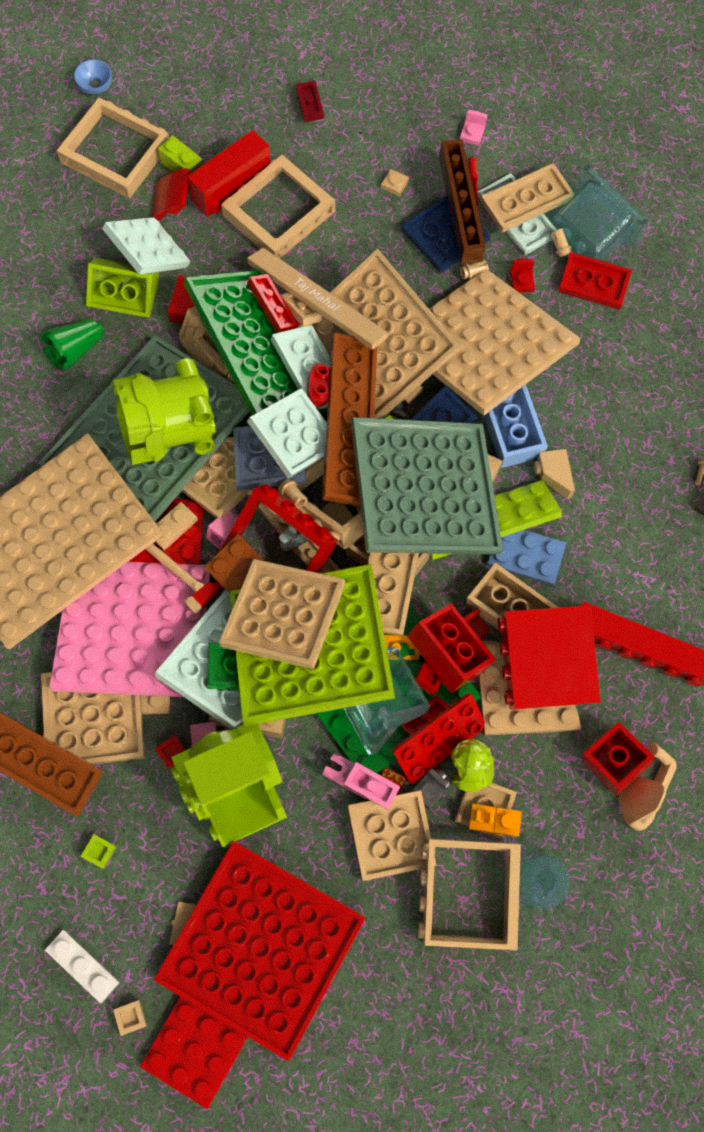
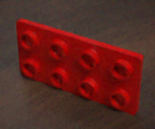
[392,693,485,784]

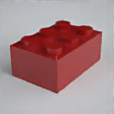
[407,603,496,693]

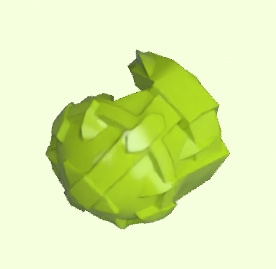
[450,739,494,792]

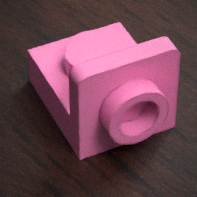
[460,110,487,146]

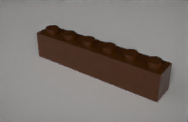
[439,139,486,264]

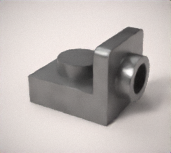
[412,768,450,809]

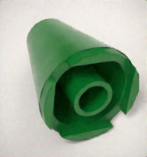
[39,319,104,372]

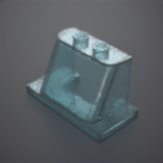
[551,165,648,260]
[344,646,430,755]

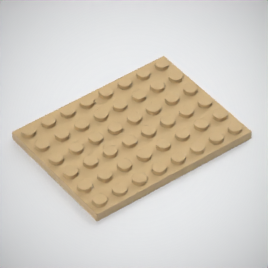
[0,433,164,650]

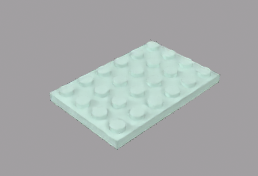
[155,590,243,730]

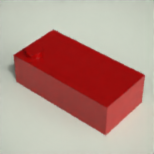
[187,130,270,217]

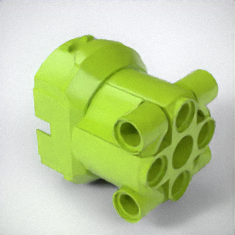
[112,358,216,465]

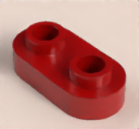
[307,364,330,407]

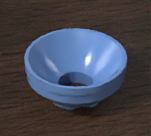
[74,59,112,94]

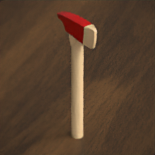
[146,544,222,613]

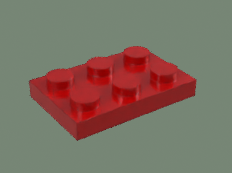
[558,252,632,310]

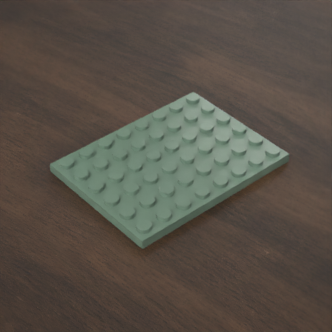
[38,335,250,522]

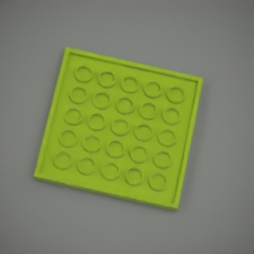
[230,564,395,726]

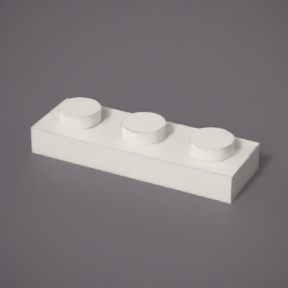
[45,930,120,1003]

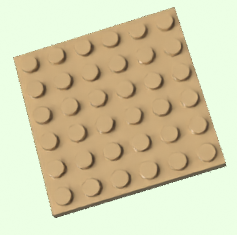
[297,249,461,419]
[429,270,580,415]

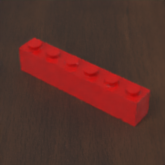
[580,601,704,687]

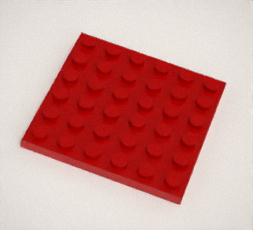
[154,841,366,1062]

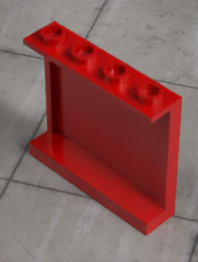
[497,605,601,710]

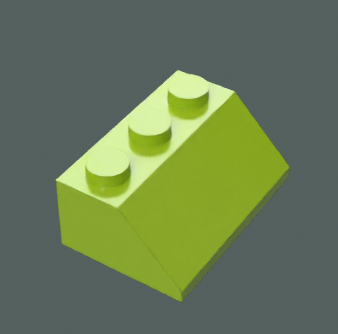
[86,258,159,318]

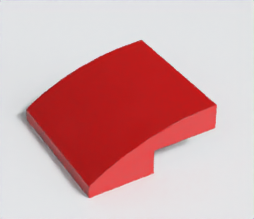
[152,168,190,221]

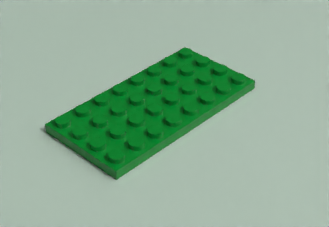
[183,270,328,416]

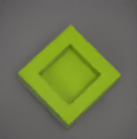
[80,834,117,869]

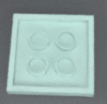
[102,217,191,274]
[247,388,327,479]

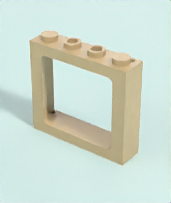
[221,155,335,259]

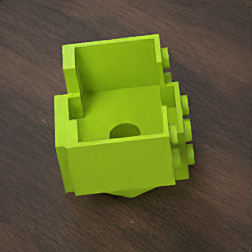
[171,724,287,847]

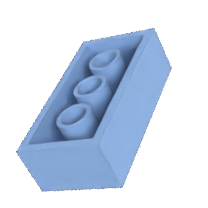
[483,384,548,468]

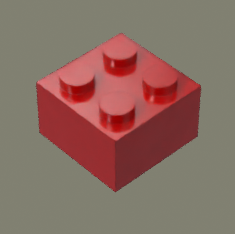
[582,722,655,797]

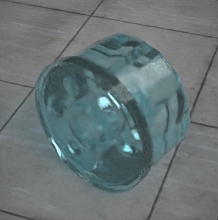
[519,855,571,910]

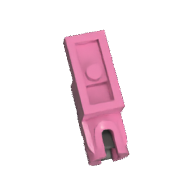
[322,753,400,810]

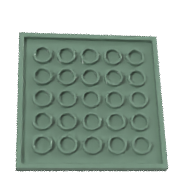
[351,417,503,554]

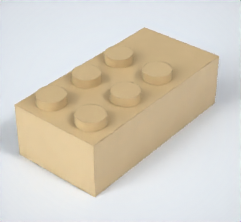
[466,563,559,633]

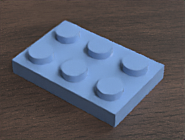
[487,530,566,586]

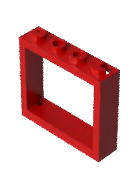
[219,484,339,573]

